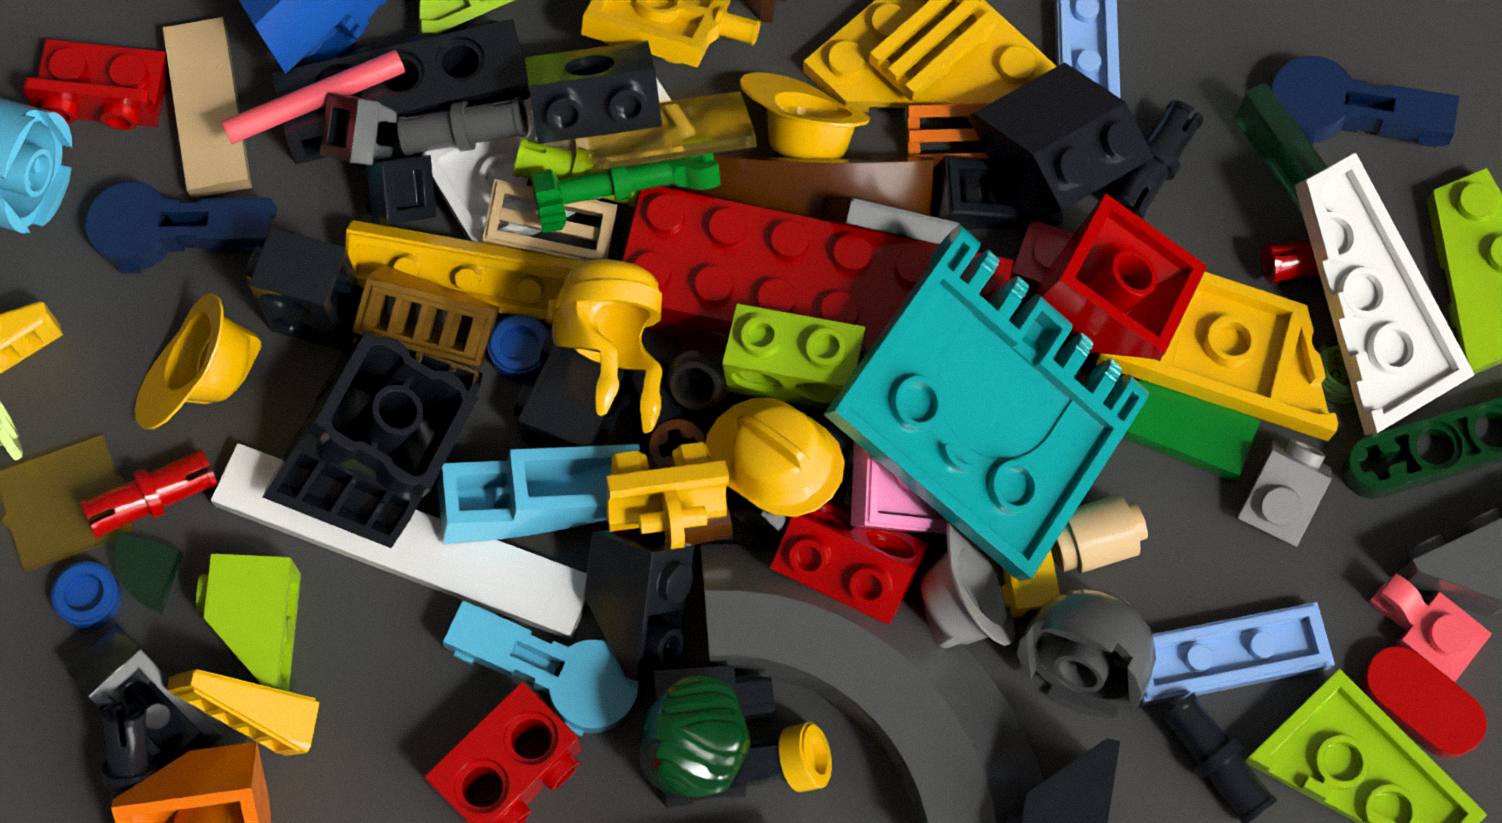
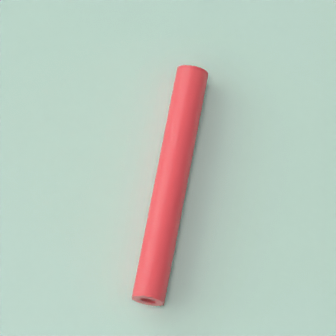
[221,50,405,144]

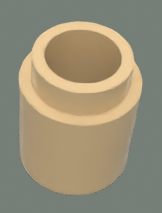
[1051,494,1148,573]

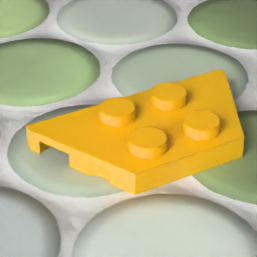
[1096,272,1338,442]

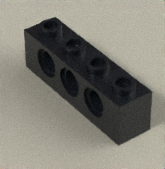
[272,19,530,164]

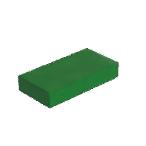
[1123,379,1261,482]

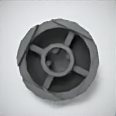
[1017,589,1156,718]

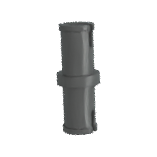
[397,96,529,156]

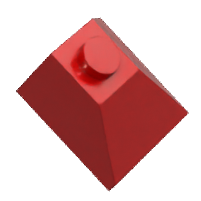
[1033,194,1207,359]

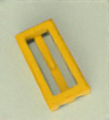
[869,0,999,102]

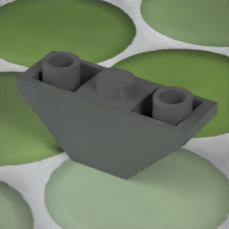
[1396,508,1502,618]

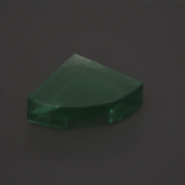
[114,532,184,615]

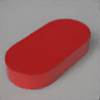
[1362,646,1487,758]

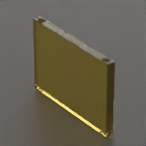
[587,91,757,170]

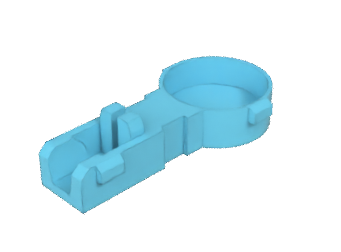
[443,600,638,737]

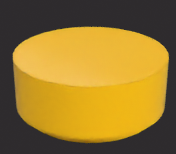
[779,722,832,793]

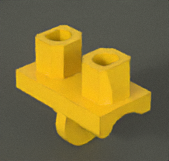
[606,442,729,550]

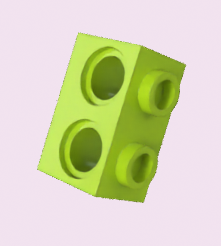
[722,304,867,410]

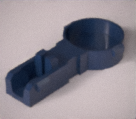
[1268,56,1459,148]
[86,181,278,274]

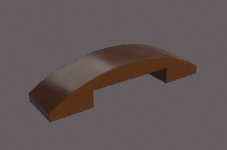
[686,151,934,220]

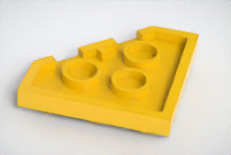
[803,0,1057,114]

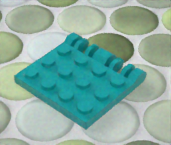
[824,225,1149,581]

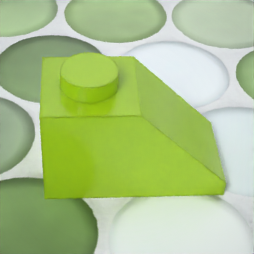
[196,554,301,692]

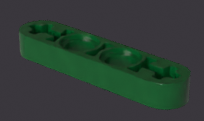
[1342,397,1502,499]

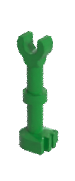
[531,141,721,233]

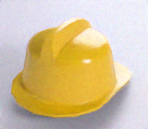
[739,72,870,159]
[134,293,261,430]
[705,398,845,517]

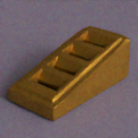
[353,264,500,367]

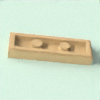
[163,17,252,199]

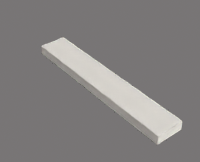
[211,443,587,641]

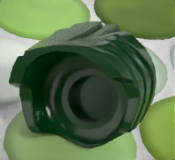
[640,675,751,797]

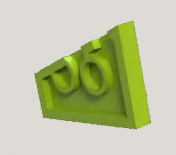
[1427,168,1502,374]
[1246,669,1487,823]

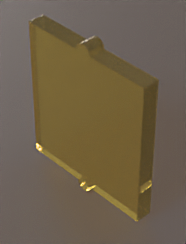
[0,435,136,572]

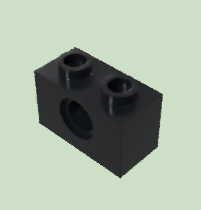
[525,40,662,144]

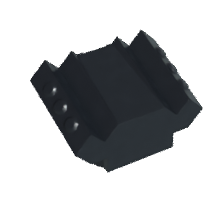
[262,330,483,548]

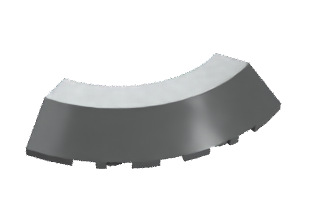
[700,544,1044,823]

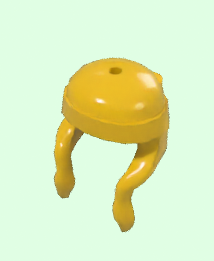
[546,259,662,433]

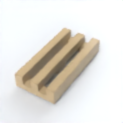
[481,179,617,261]

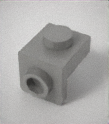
[1238,439,1332,547]

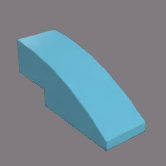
[437,444,640,544]

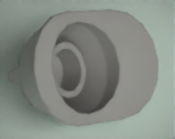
[920,521,1016,648]

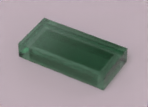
[1234,82,1327,213]

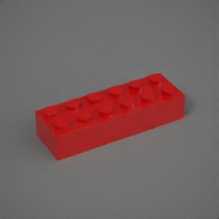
[622,186,1014,352]

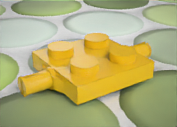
[581,0,761,68]

